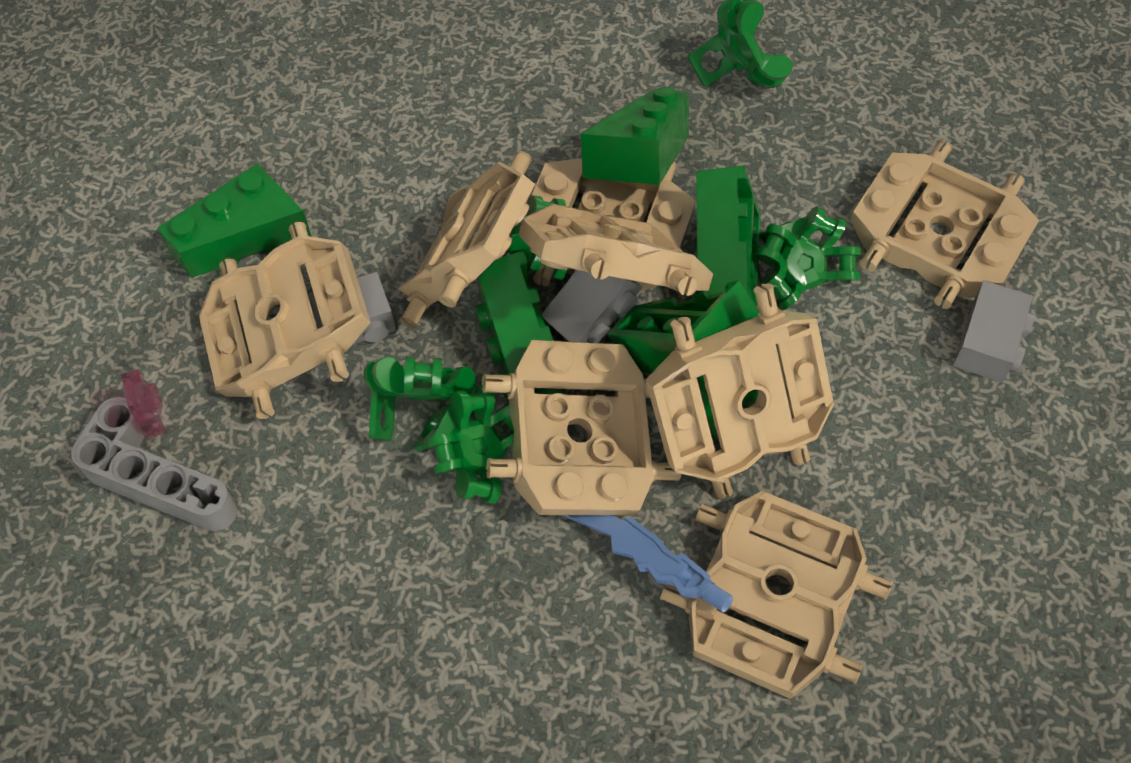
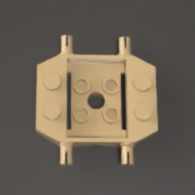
[850,140,1039,309]
[398,151,535,328]
[532,158,696,291]
[519,204,713,296]
[199,222,371,419]
[646,284,834,499]
[482,340,681,516]
[660,491,893,699]

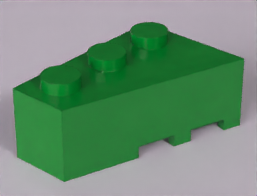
[580,87,689,185]
[157,163,312,278]
[696,165,761,306]
[474,251,566,399]
[607,280,759,380]

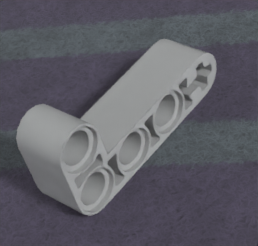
[71,397,237,531]

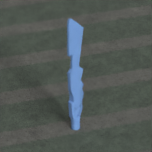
[562,515,733,612]

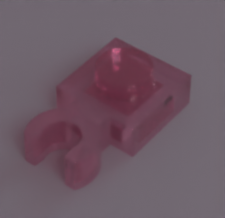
[121,369,167,438]

